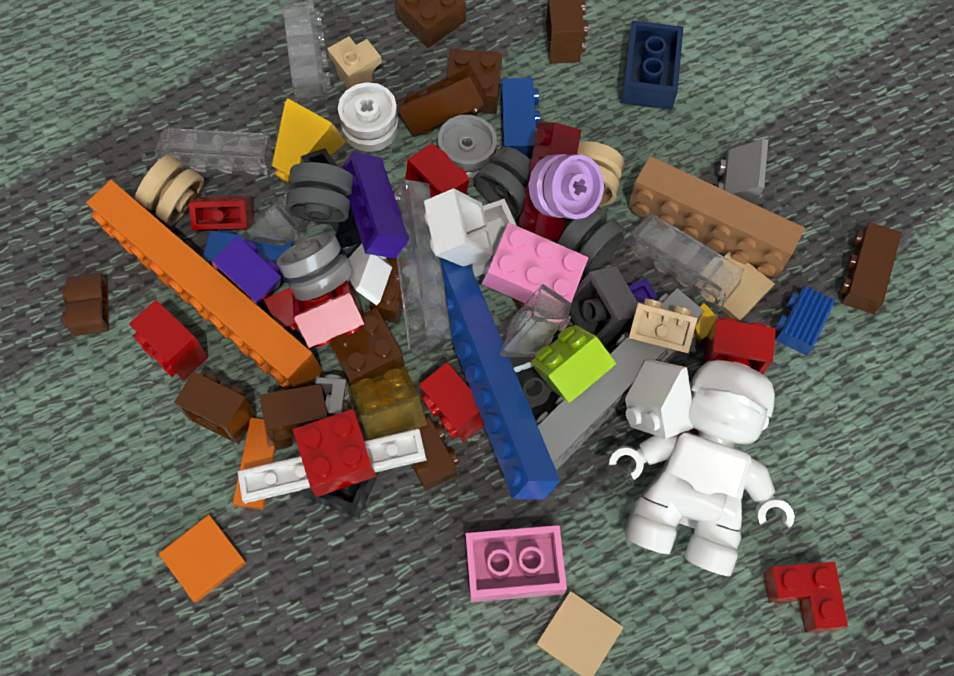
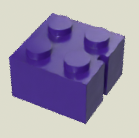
[212,236,281,307]

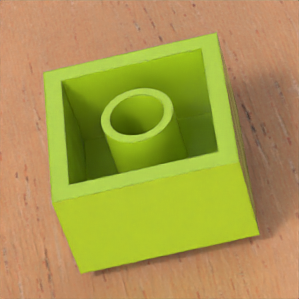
[530,325,616,403]

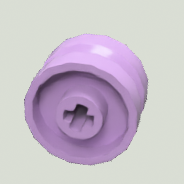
[529,154,604,219]

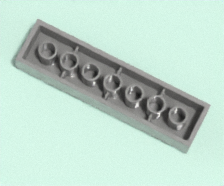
[536,288,704,470]

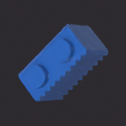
[775,286,835,355]

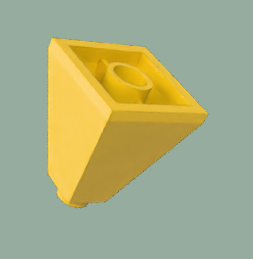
[272,98,346,183]

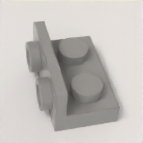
[315,375,354,416]

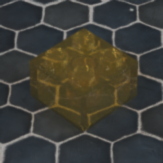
[350,367,427,440]

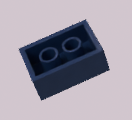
[621,20,684,110]

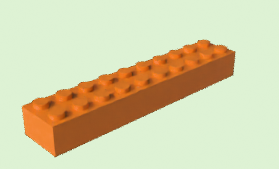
[86,180,323,390]

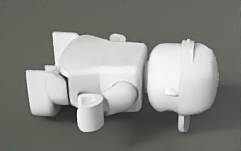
[609,360,794,576]

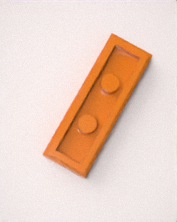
[232,418,276,510]

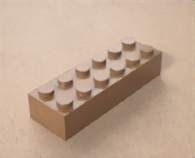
[628,156,805,279]

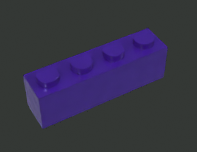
[342,151,409,259]

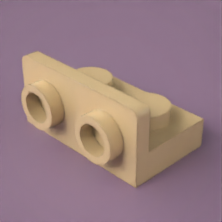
[629,298,698,353]

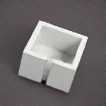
[424,188,493,267]
[466,199,517,277]

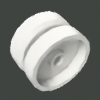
[338,82,399,152]

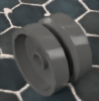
[474,147,530,217]
[285,162,353,223]
[557,206,626,277]

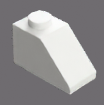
[348,244,392,305]

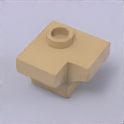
[327,37,382,89]

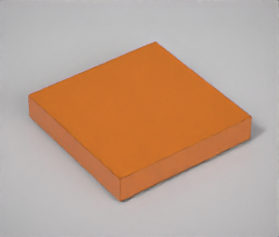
[159,515,246,603]

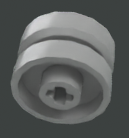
[438,115,497,185]
[277,232,353,301]

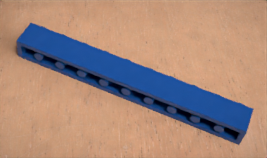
[423,249,561,499]

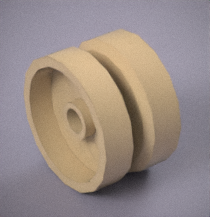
[577,141,625,207]
[135,154,204,227]

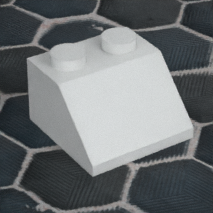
[625,359,694,439]

